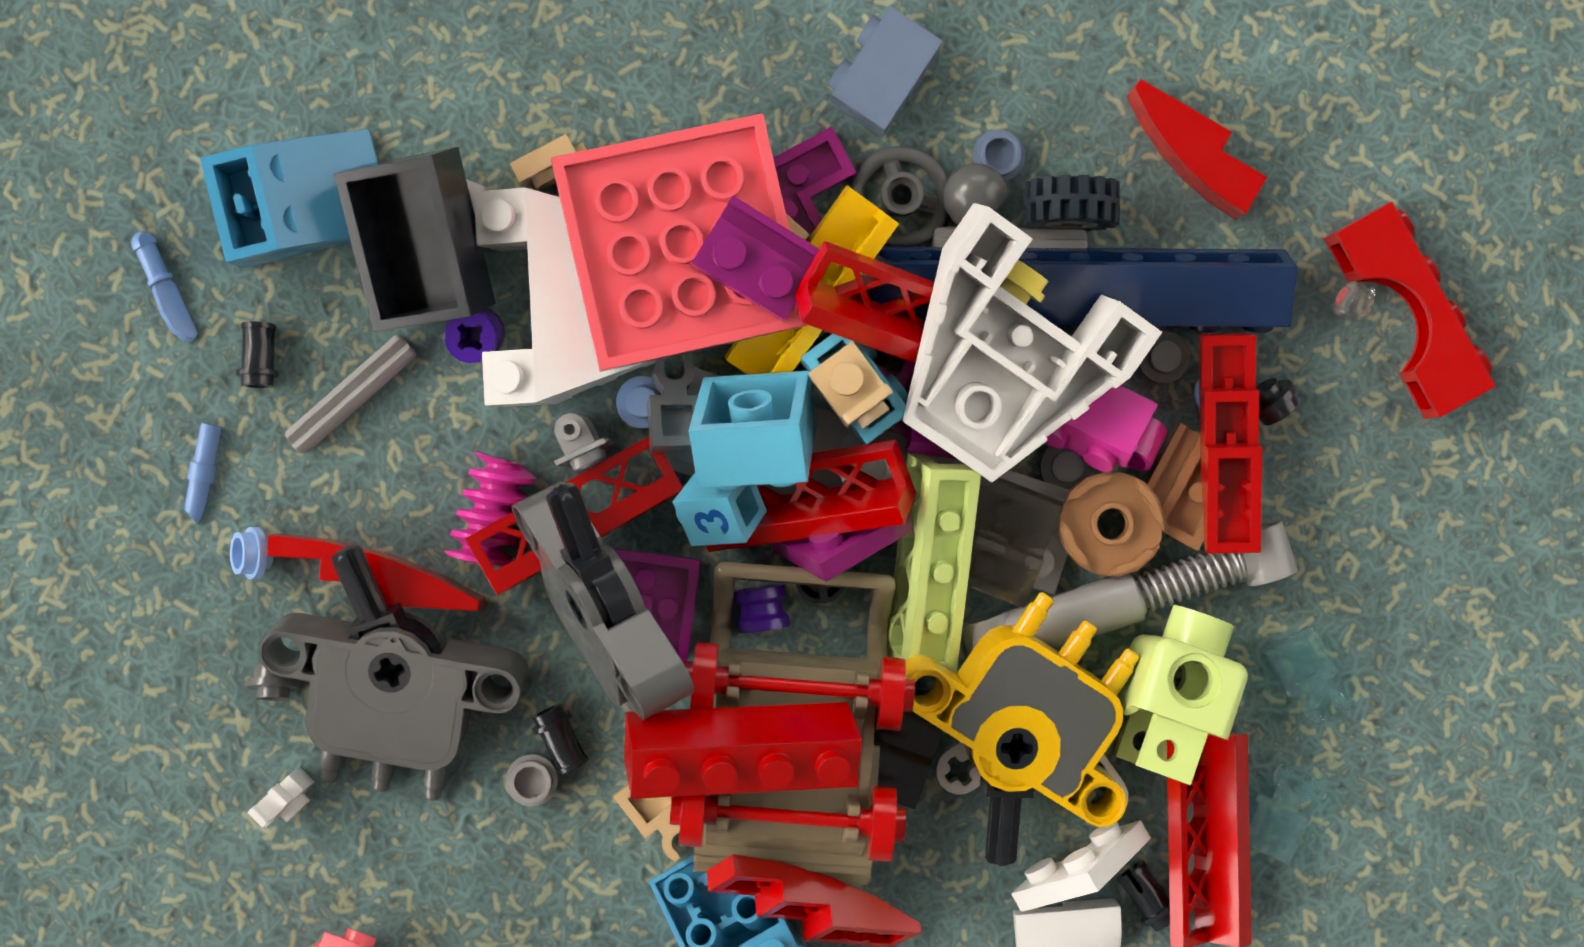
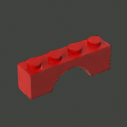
[1323,202,1496,419]

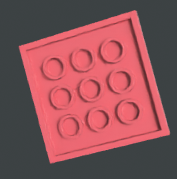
[551,113,807,372]

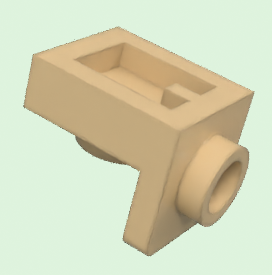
[510,134,587,190]
[808,341,893,428]

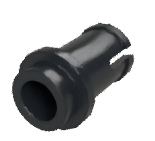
[236,321,279,388]
[532,703,589,775]
[1117,860,1170,931]

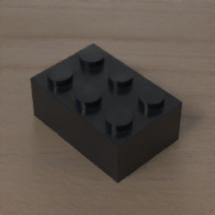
[334,147,496,332]

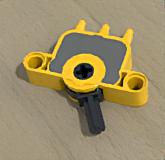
[905,592,1140,866]

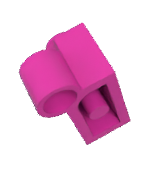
[1044,386,1168,472]

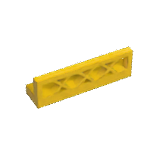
[725,185,899,375]

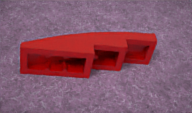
[1199,333,1263,553]
[267,533,486,611]
[707,854,921,947]

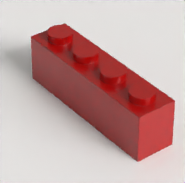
[624,702,862,799]

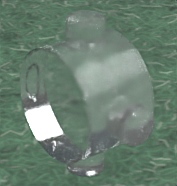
[1334,281,1376,322]

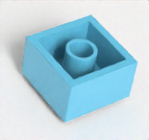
[688,371,817,490]

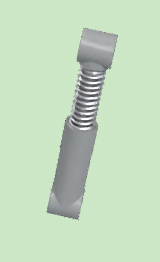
[961,520,1298,656]

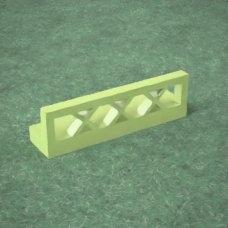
[888,452,981,674]

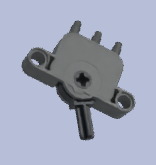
[512,481,694,720]
[259,545,529,801]

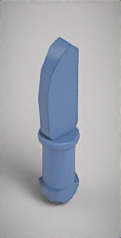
[131,231,198,342]

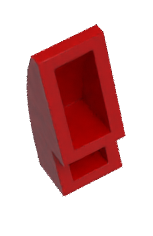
[1127,79,1267,220]

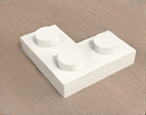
[1011,820,1151,912]

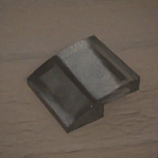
[967,475,1064,608]

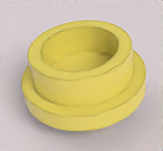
[1000,260,1049,304]

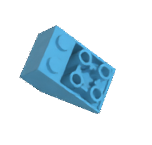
[200,129,378,269]
[648,855,806,947]

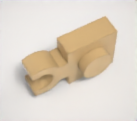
[613,784,681,862]

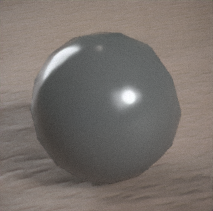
[943,163,1009,224]

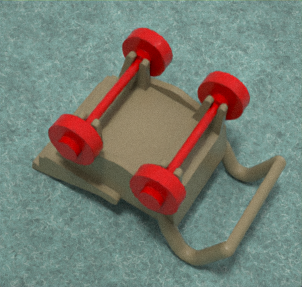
[670,562,915,885]

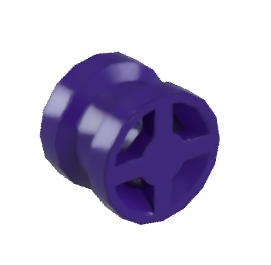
[444,308,505,364]
[734,584,790,633]

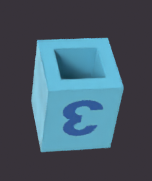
[673,472,767,546]

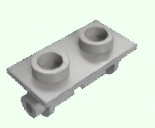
[554,413,614,471]

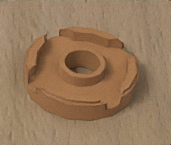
[1057,472,1165,577]

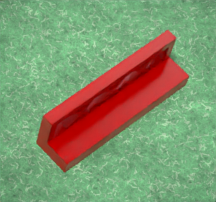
[794,240,934,363]
[465,436,683,597]
[706,439,916,552]
[1167,732,1252,947]

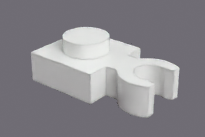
[247,768,315,828]

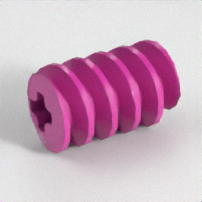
[444,451,537,567]

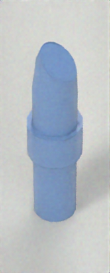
[184,423,222,524]

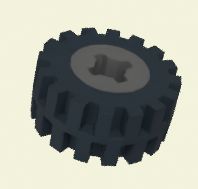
[1024,175,1120,232]

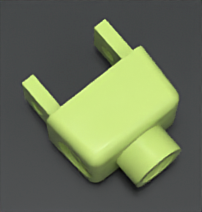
[1112,605,1248,785]

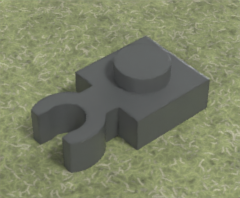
[647,360,698,452]

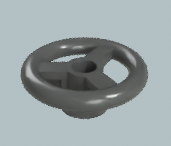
[850,146,949,246]

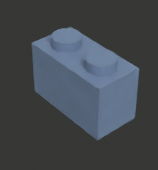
[828,6,943,138]

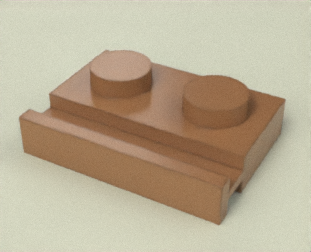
[1145,423,1204,551]

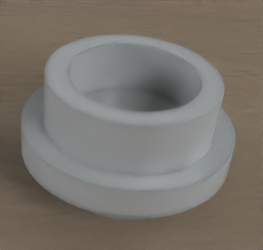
[506,753,559,807]

